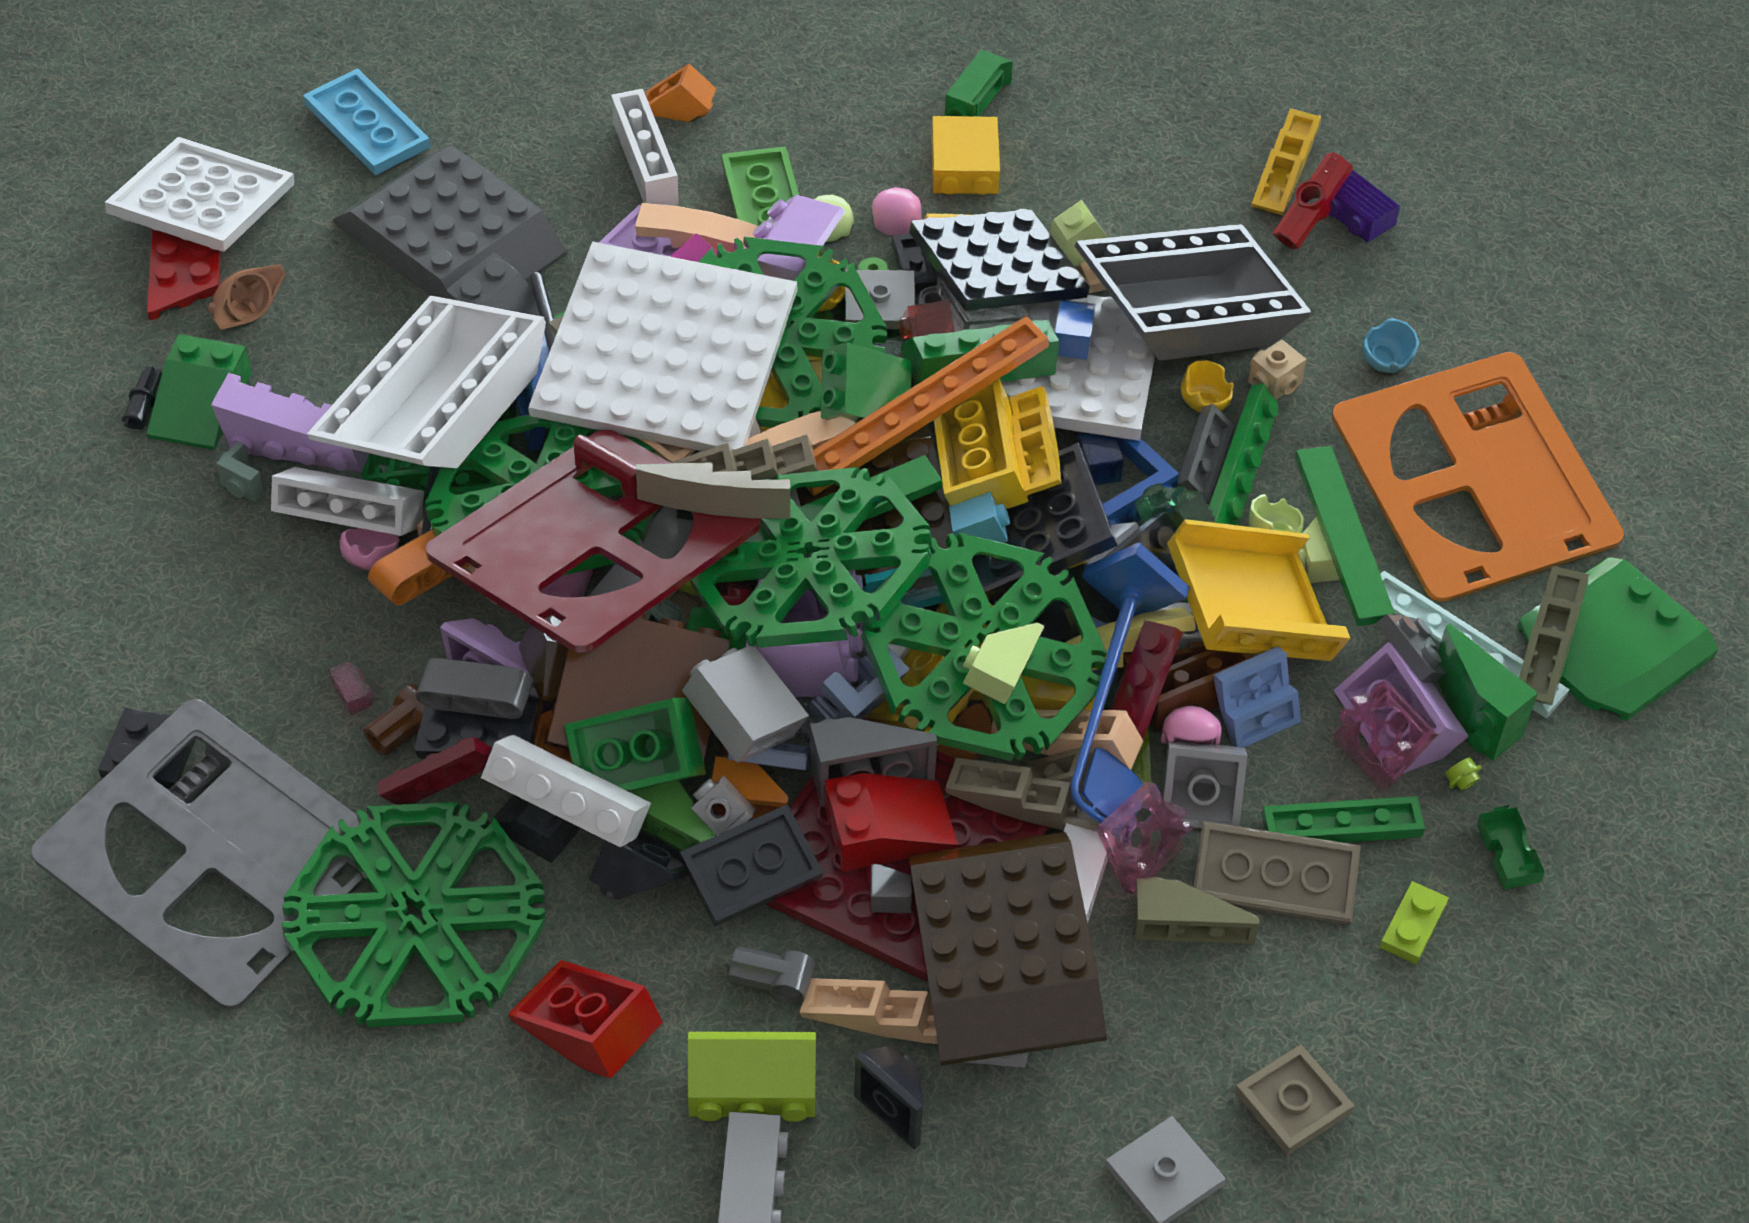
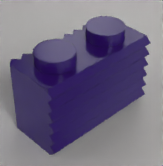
[1329,170,1400,242]

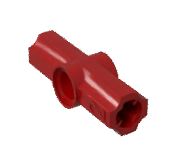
[1273,152,1353,249]

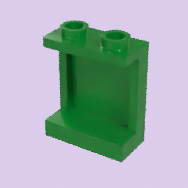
[821,342,911,422]

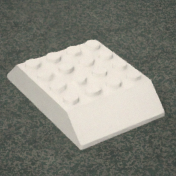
[307,296,546,468]

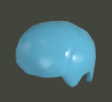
[1361,318,1419,373]

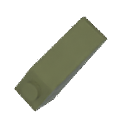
[1133,877,1260,944]

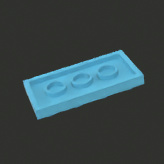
[303,68,430,176]

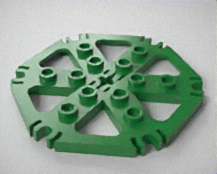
[699,236,887,428]
[425,414,658,576]
[690,467,932,648]
[861,533,1107,761]
[282,802,545,1027]

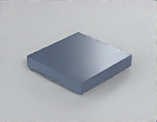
[728,743,810,770]

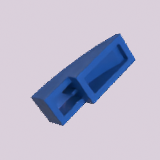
[1055,300,1096,360]

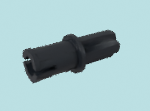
[122,366,162,430]

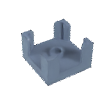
[807,646,909,722]

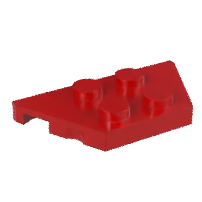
[147,229,221,320]

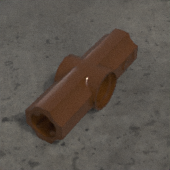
[363,684,425,755]

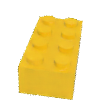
[934,378,1029,509]

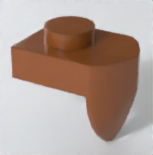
[937,703,992,760]

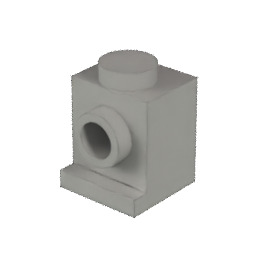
[691,775,756,835]

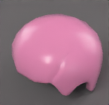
[872,187,922,236]
[339,528,400,571]
[1161,706,1221,745]

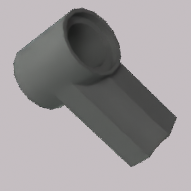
[729,946,816,1005]

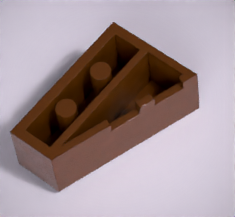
[1117,641,1253,732]

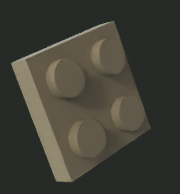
[1234,1044,1355,1156]

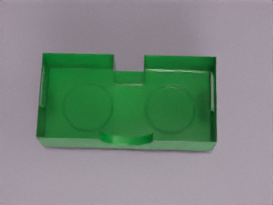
[1476,805,1545,889]

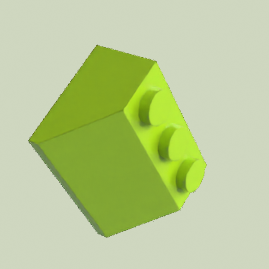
[688,1032,816,1122]

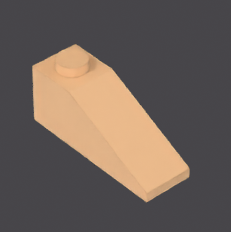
[1023,710,1143,770]

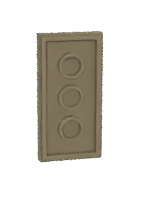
[1193,821,1361,925]

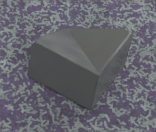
[871,864,912,913]

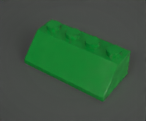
[900,320,1059,385]

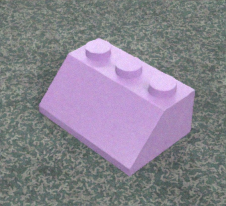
[744,195,845,281]
[440,618,554,716]
[1333,642,1469,777]

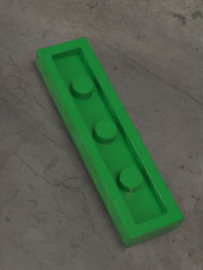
[1262,796,1425,843]

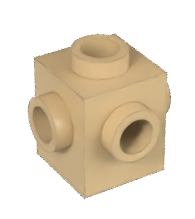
[1248,340,1307,400]

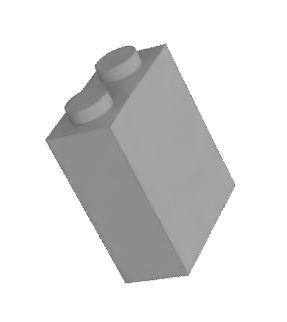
[682,646,809,763]

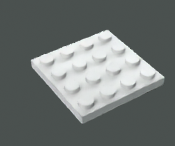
[105,137,294,252]

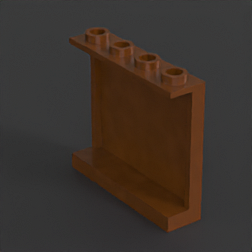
[543,613,730,779]

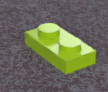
[1379,881,1449,965]

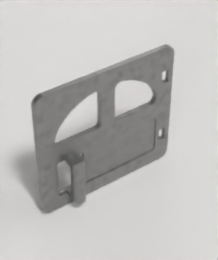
[31,699,365,1009]

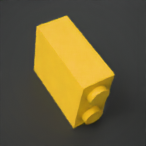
[931,116,1000,195]

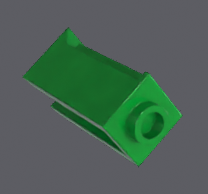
[945,49,1013,117]

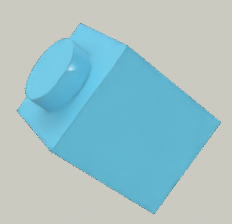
[949,492,1010,543]

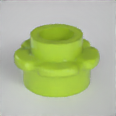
[1445,757,1482,791]

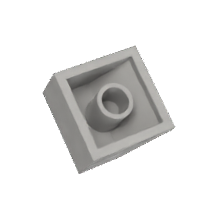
[1161,740,1248,828]

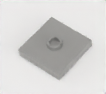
[845,270,915,329]
[1105,1116,1226,1223]

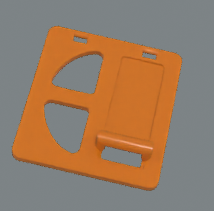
[1331,352,1624,602]

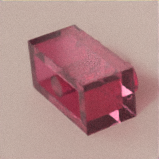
[329,660,374,715]

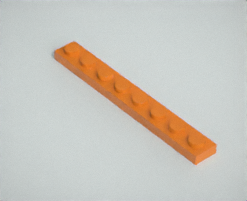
[806,316,1049,496]

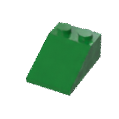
[146,334,252,450]
[1437,623,1538,761]
[564,697,706,792]

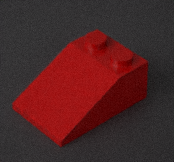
[824,773,958,872]
[508,960,663,1079]

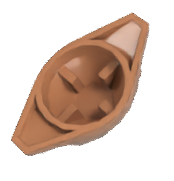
[208,264,286,330]

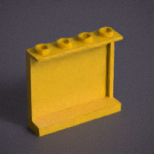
[1167,519,1351,661]

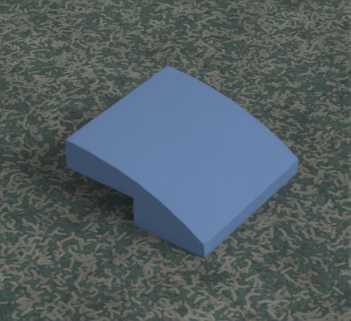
[1214,647,1301,748]

